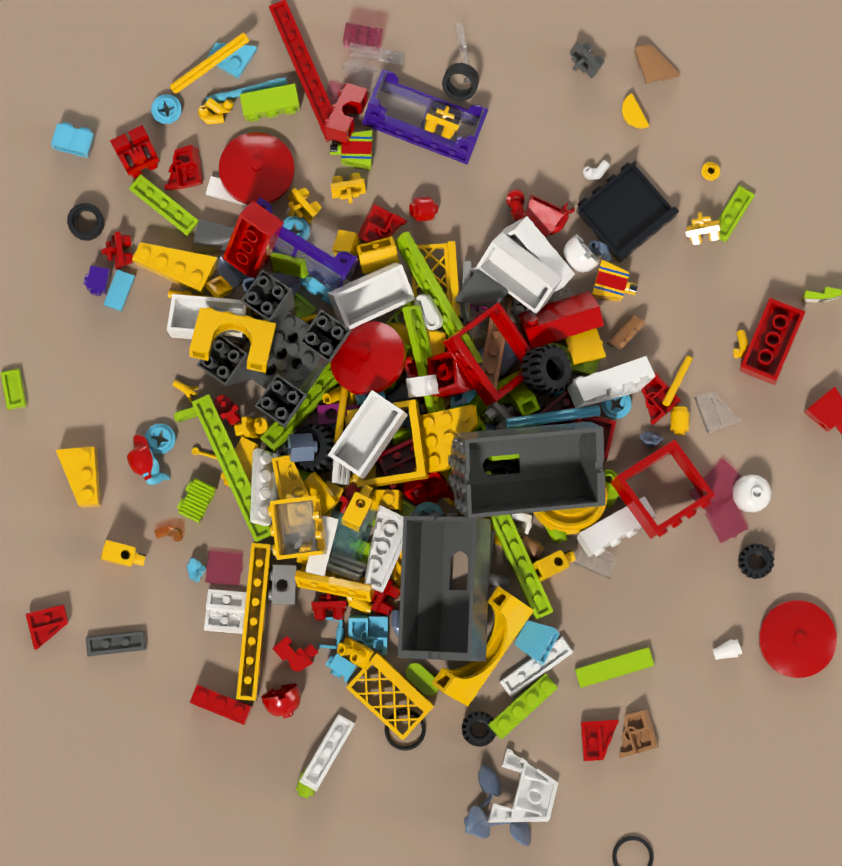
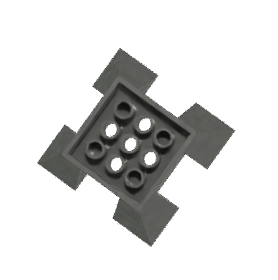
[197,269,352,428]

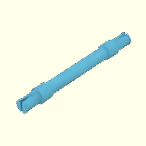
[206,77,288,103]

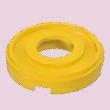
[533,484,608,534]

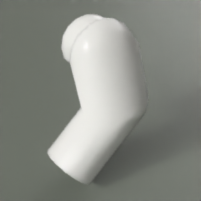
[583,160,610,180]

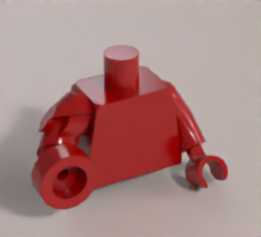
[506,189,575,238]

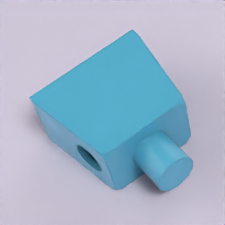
[515,620,560,666]

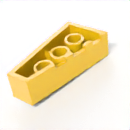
[132,242,219,295]

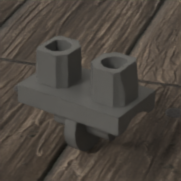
[570,42,605,79]

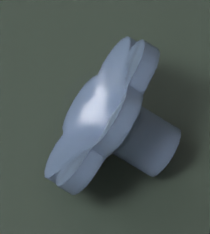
[639,431,664,449]

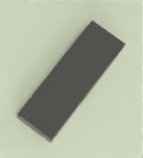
[86,631,146,657]

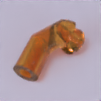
[154,524,183,542]

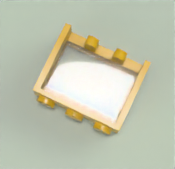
[268,496,327,560]

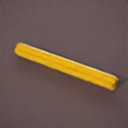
[170,33,250,94]

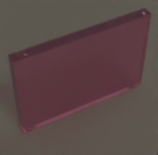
[688,459,742,517]

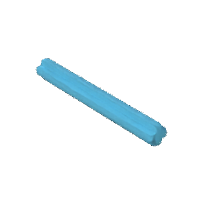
[505,405,601,429]

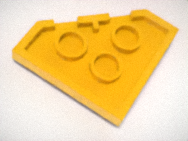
[420,405,478,473]

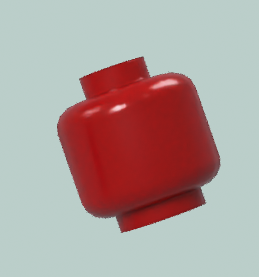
[409,196,438,222]

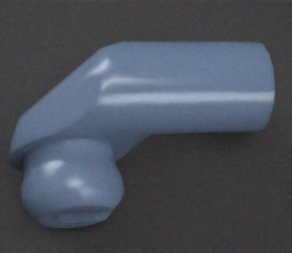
[589,240,613,263]
[391,610,400,638]

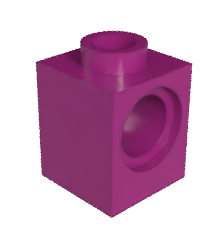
[317,403,346,425]

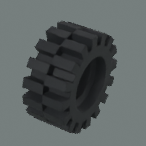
[738,543,775,579]
[462,711,496,747]

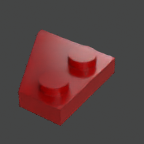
[580,720,619,761]

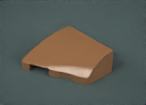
[634,45,680,84]
[607,316,646,350]
[619,710,659,758]

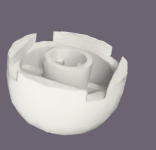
[563,234,600,273]
[732,474,772,513]

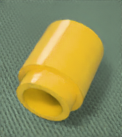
[670,406,690,435]

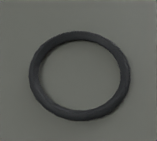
[385,709,426,751]
[612,836,654,866]

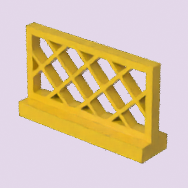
[411,241,461,319]
[346,653,435,740]

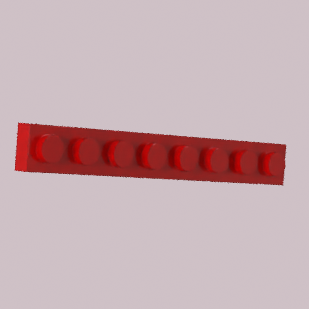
[268,0,333,142]

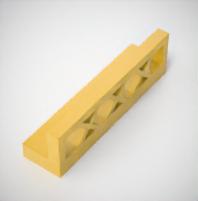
[295,565,375,602]

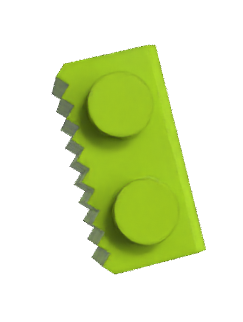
[177,478,217,524]

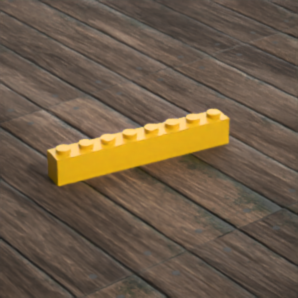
[236,543,272,701]

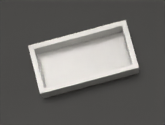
[476,232,563,314]
[327,262,415,329]
[167,294,251,344]
[328,390,407,479]

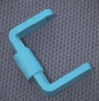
[318,617,344,649]

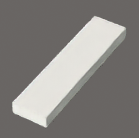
[500,637,573,698]
[299,714,355,791]

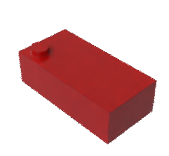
[223,201,284,279]
[517,291,604,348]
[740,298,805,385]

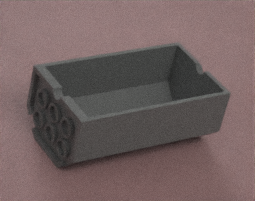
[448,422,606,518]
[398,512,491,661]

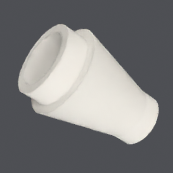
[712,639,743,660]

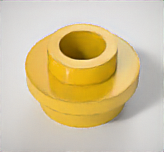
[701,162,720,181]

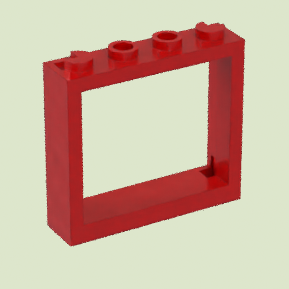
[443,302,530,406]
[611,439,715,539]

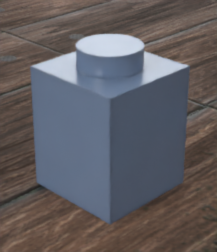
[288,433,318,462]

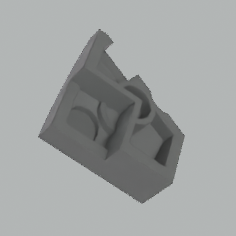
[191,219,234,254]
[455,269,508,308]

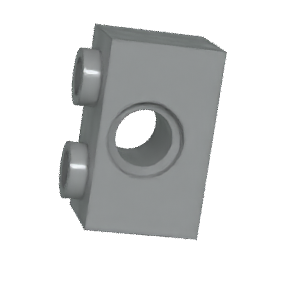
[268,565,297,605]

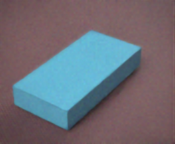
[103,269,135,312]

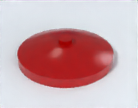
[219,132,294,205]
[330,321,406,395]
[758,600,837,678]

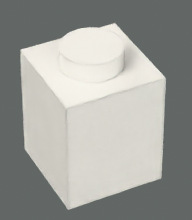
[406,374,439,398]

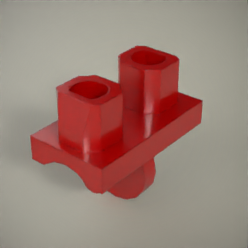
[101,231,133,270]
[214,395,241,425]
[339,484,361,513]
[371,579,400,615]
[311,593,347,621]

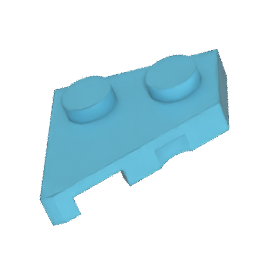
[206,43,257,79]
[298,277,331,305]

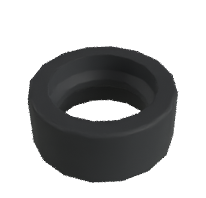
[442,63,479,101]
[67,203,105,241]

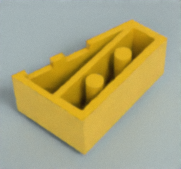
[56,446,101,508]

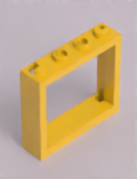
[345,400,429,489]

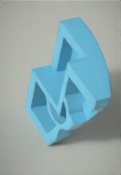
[348,614,388,655]

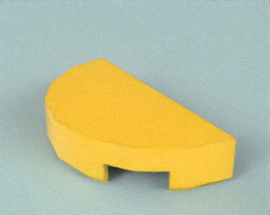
[621,93,649,129]

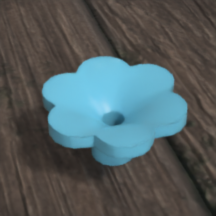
[187,558,206,582]

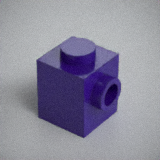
[84,265,112,296]

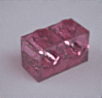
[343,23,383,54]

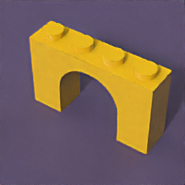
[189,307,276,373]

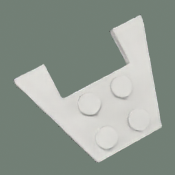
[488,748,558,823]

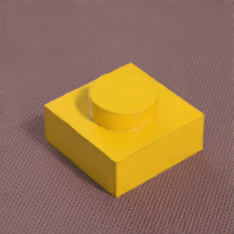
[205,276,233,298]

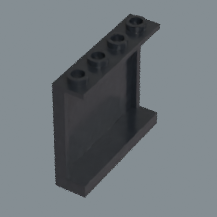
[576,161,679,263]

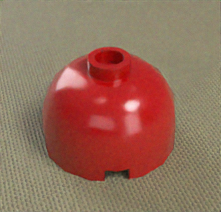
[261,683,301,718]

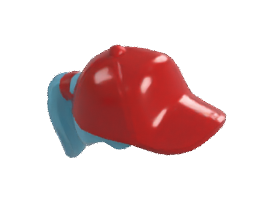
[127,435,170,485]

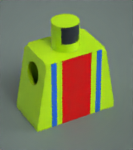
[330,130,372,170]

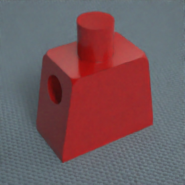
[804,387,842,434]

